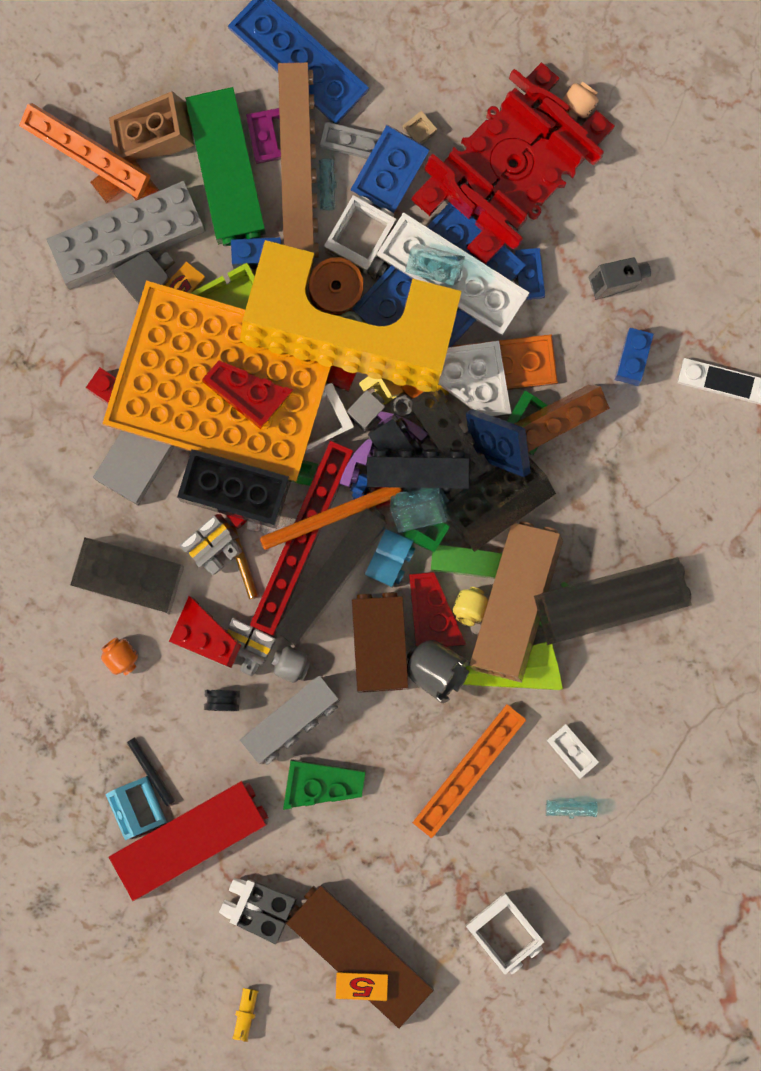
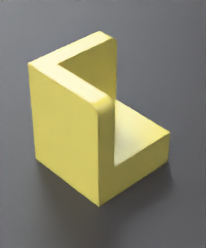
[359,376,403,405]

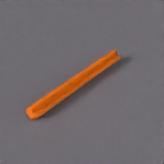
[260,487,402,550]

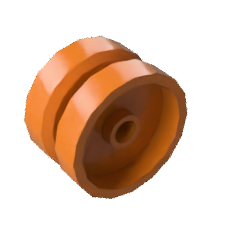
[309,257,363,315]

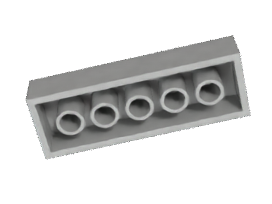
[46,181,205,290]

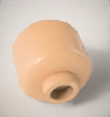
[562,82,599,120]

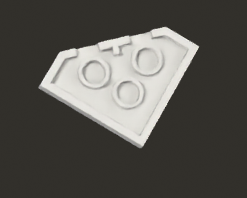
[438,341,511,417]

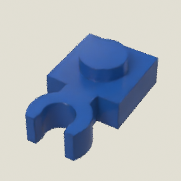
[350,473,370,499]

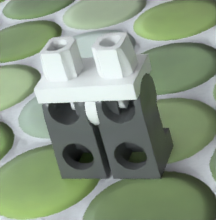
[219,878,297,945]

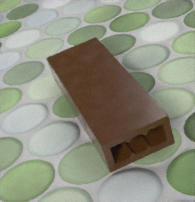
[286,885,434,1029]

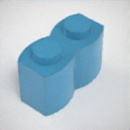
[365,529,416,588]

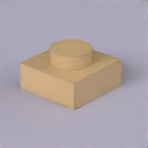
[402,111,437,144]

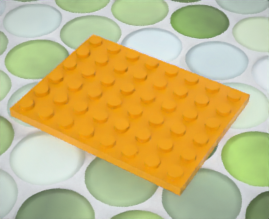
[102,280,331,482]

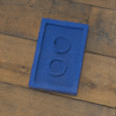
[350,124,430,214]

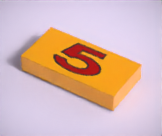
[164,261,205,293]
[335,972,388,1001]

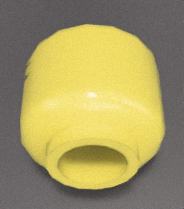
[453,587,489,626]

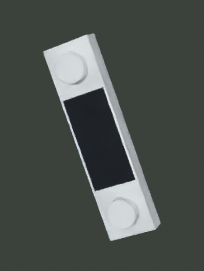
[677,358,761,405]

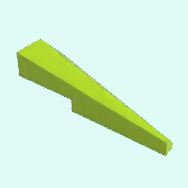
[463,641,563,690]

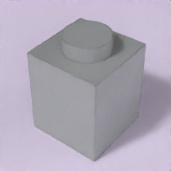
[346,390,385,432]

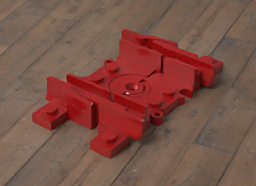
[411,62,615,265]

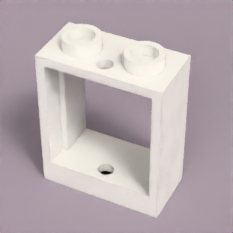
[324,195,396,275]
[305,383,354,454]
[466,893,544,974]

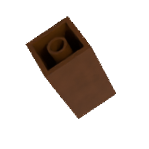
[352,592,408,693]

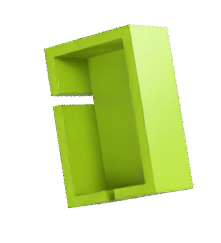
[190,263,255,310]

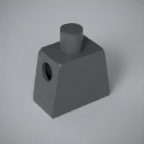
[113,251,175,304]
[588,257,651,300]

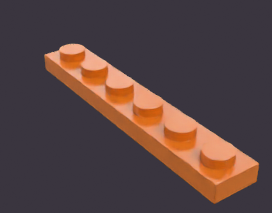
[19,103,151,198]
[412,704,526,838]

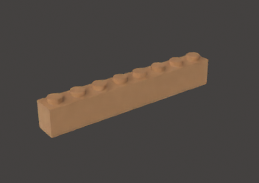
[278,62,319,264]

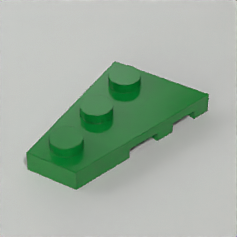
[283,759,366,810]

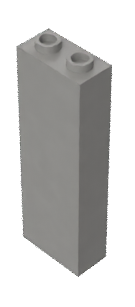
[93,431,174,505]

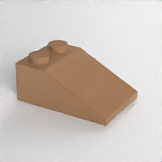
[109,91,194,161]

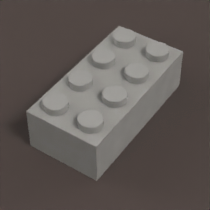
[240,676,340,765]

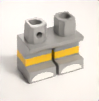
[179,514,242,575]
[228,618,276,676]

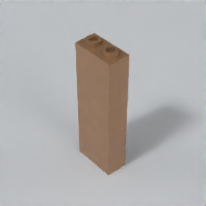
[470,521,563,683]

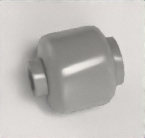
[271,646,311,683]

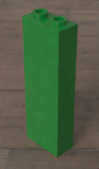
[185,87,266,246]

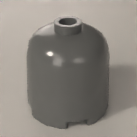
[407,640,470,703]

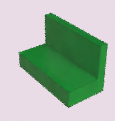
[401,520,450,552]

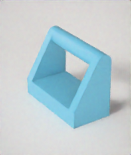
[106,776,167,841]

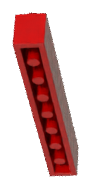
[250,441,354,637]

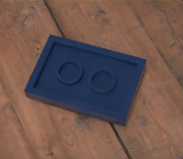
[466,409,531,477]

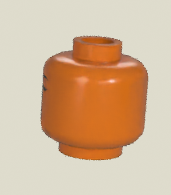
[101,637,138,675]

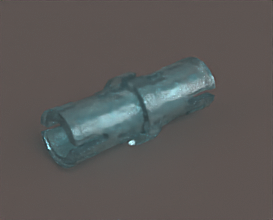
[317,158,337,211]
[546,798,598,819]

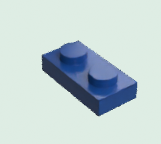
[515,248,545,300]

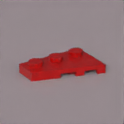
[202,360,293,429]
[409,572,466,647]
[169,596,241,668]

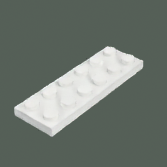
[376,213,529,336]

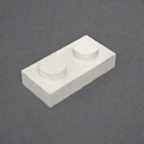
[546,724,599,779]

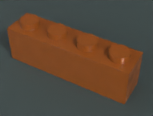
[514,384,610,452]

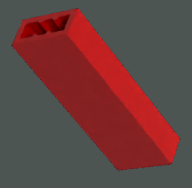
[108,781,269,901]

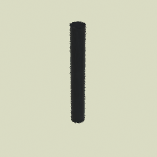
[127,737,175,806]

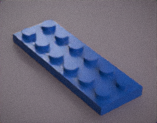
[228,0,369,124]

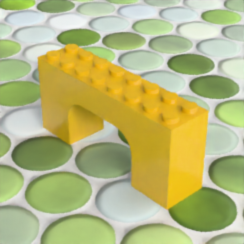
[240,240,462,392]

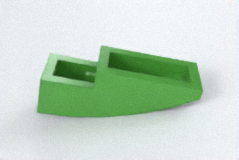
[430,545,502,579]

